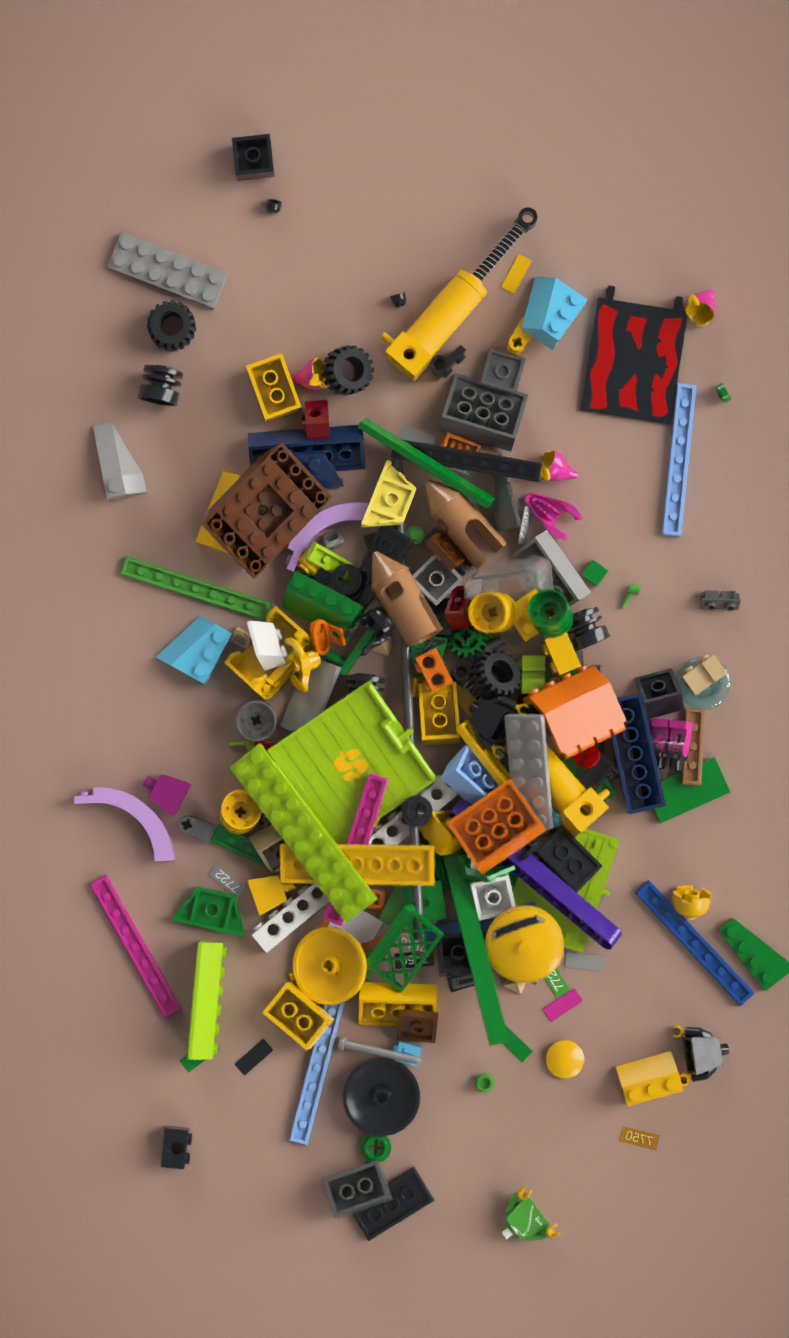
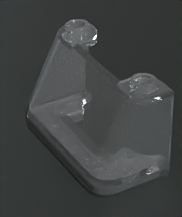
[464,556,553,601]

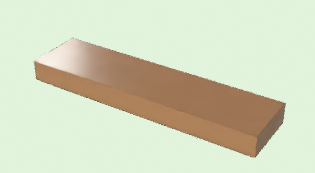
[682,708,705,786]

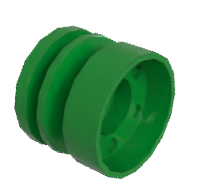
[528,589,573,638]

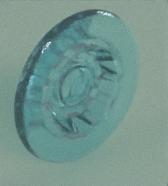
[677,656,731,710]

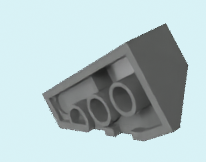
[490,453,521,534]

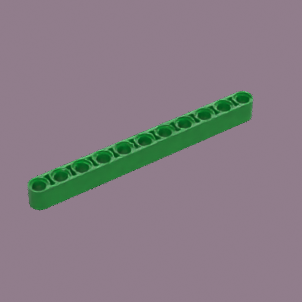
[443,849,509,1046]

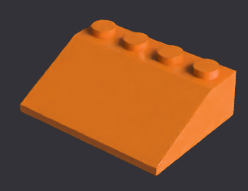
[447,778,546,875]

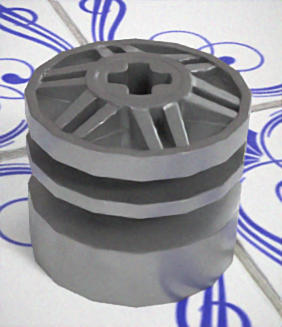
[236,700,277,741]

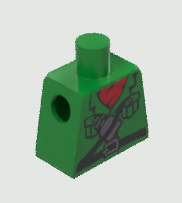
[411,637,447,679]

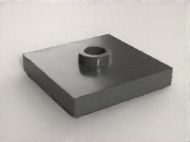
[479,348,526,395]

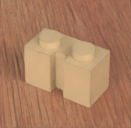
[680,654,727,696]

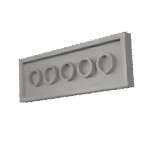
[107,232,228,309]
[505,714,554,829]

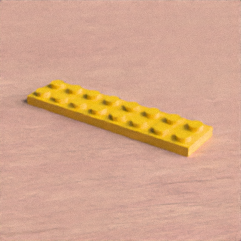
[280,843,434,886]

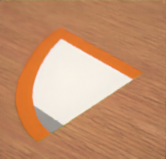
[319,911,390,951]

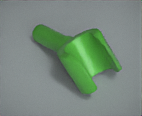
[621,584,640,608]

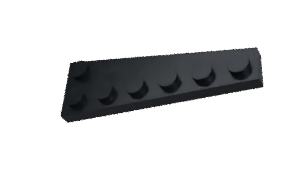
[345,525,414,609]

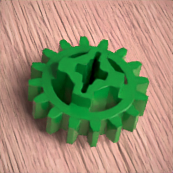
[447,624,489,660]

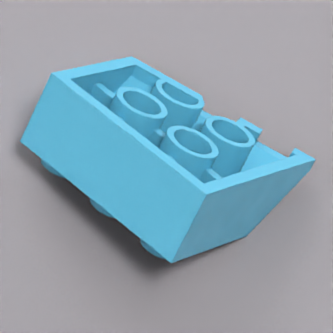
[156,616,233,685]

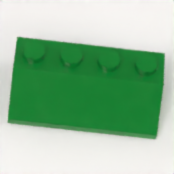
[282,571,366,642]

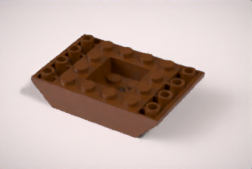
[201,442,332,579]

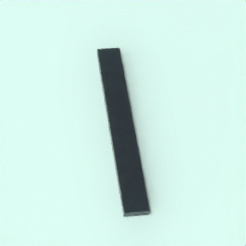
[391,439,543,482]

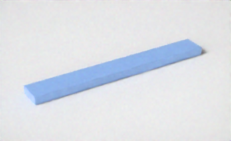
[661,383,697,537]
[289,1002,344,1146]

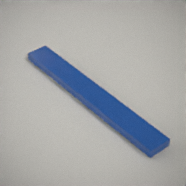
[635,880,755,1006]

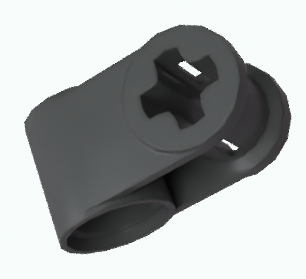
[178,815,217,843]

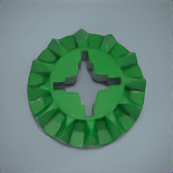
[360,1134,391,1162]

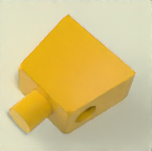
[248,874,296,915]

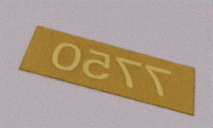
[619,1126,660,1150]

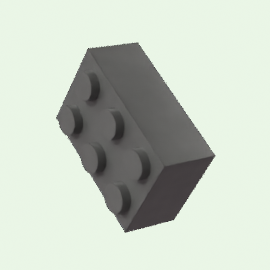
[323,1160,393,1219]

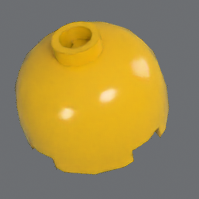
[672,885,711,920]

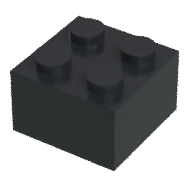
[232,134,275,181]

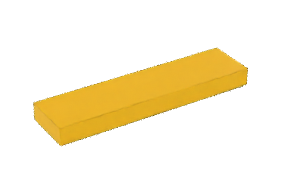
[455,720,510,786]

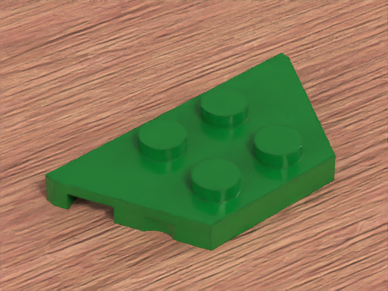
[172,886,245,937]

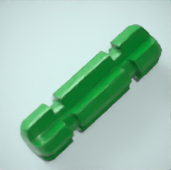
[434,853,450,890]

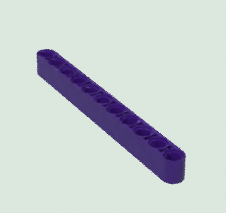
[449,799,622,950]

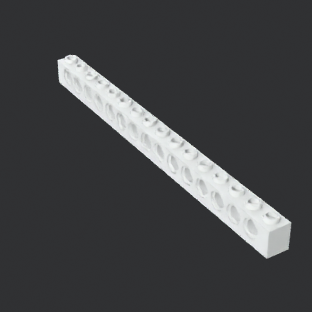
[252,743,505,953]

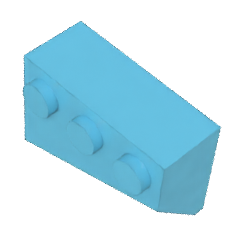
[521,276,588,350]

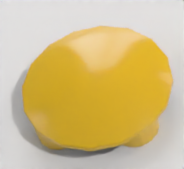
[546,1040,584,1078]

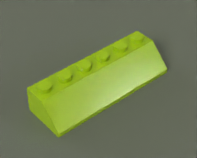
[188,940,227,1060]

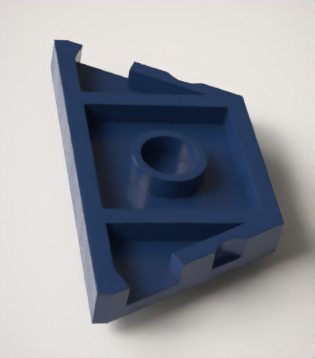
[291,450,343,488]

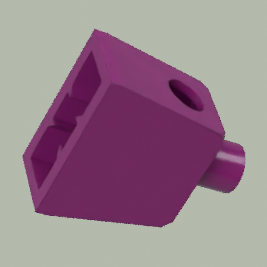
[142,774,191,816]

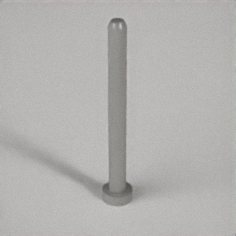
[338,1037,421,1064]

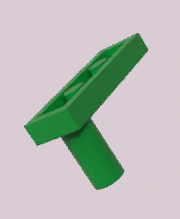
[322,628,375,677]

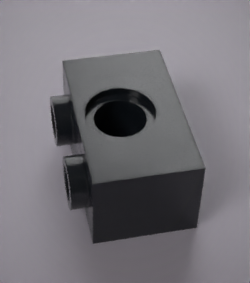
[161,1126,192,1169]

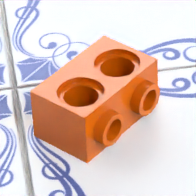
[414,648,453,693]

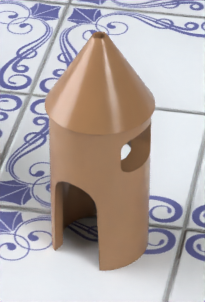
[425,480,507,570]
[372,551,443,647]

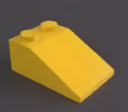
[418,682,461,746]

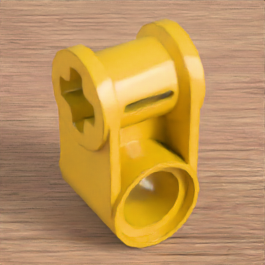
[507,317,533,355]

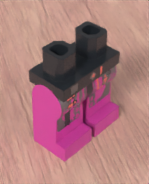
[651,718,693,771]

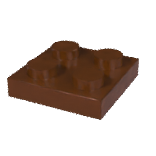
[426,530,467,571]
[397,1009,438,1043]

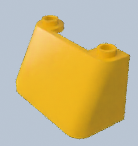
[224,606,314,700]

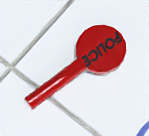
[573,738,600,769]

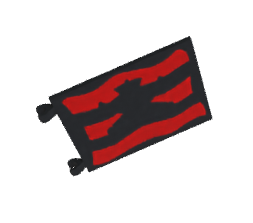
[580,285,688,425]

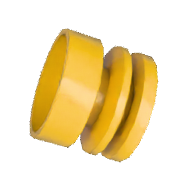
[468,592,517,633]
[220,789,262,834]

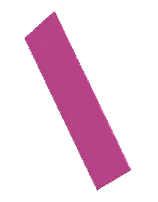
[543,988,583,1022]

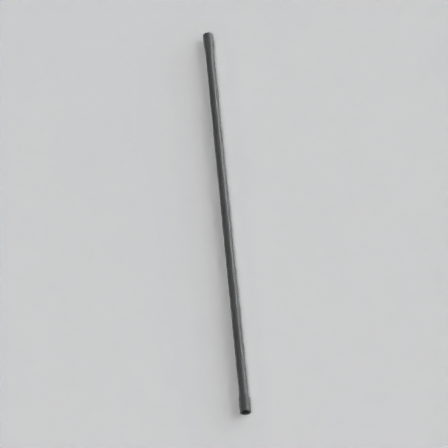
[391,459,423,940]

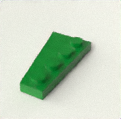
[717,918,789,991]

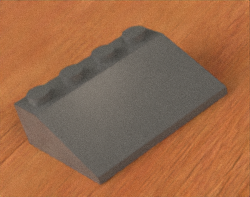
[438,373,528,452]

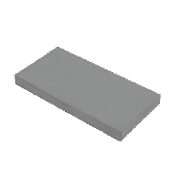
[280,660,341,732]

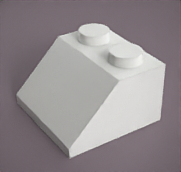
[247,621,287,671]
[469,875,515,921]

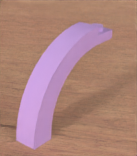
[285,502,379,573]
[74,787,176,861]

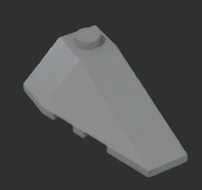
[93,422,147,501]

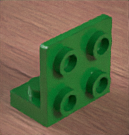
[458,853,515,883]

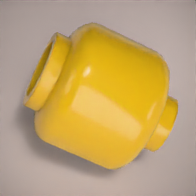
[296,548,321,576]

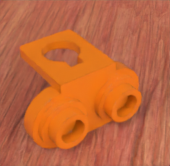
[310,619,346,655]

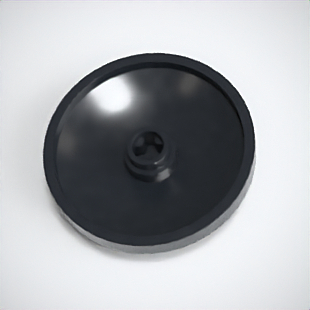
[343,1057,420,1136]

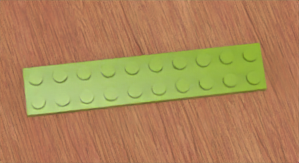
[229,743,378,923]

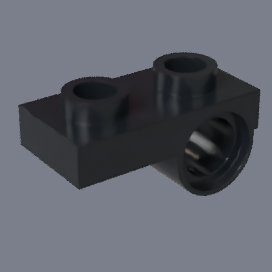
[430,345,466,380]

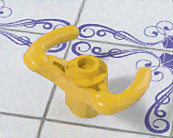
[285,638,321,693]

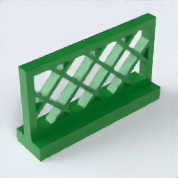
[366,903,444,993]

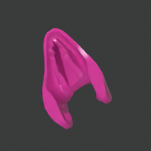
[525,493,582,540]

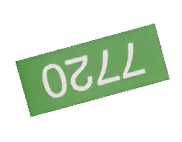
[545,967,570,998]

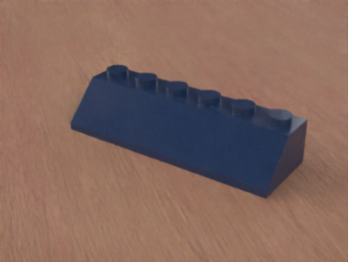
[248,425,366,471]
[609,693,666,814]

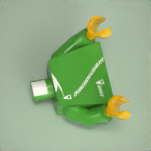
[501,1185,561,1241]

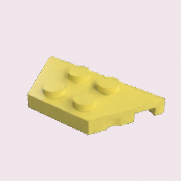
[361,460,417,527]

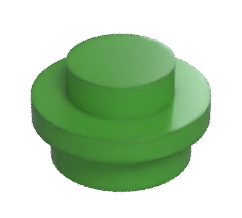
[406,525,425,545]
[475,1073,494,1093]

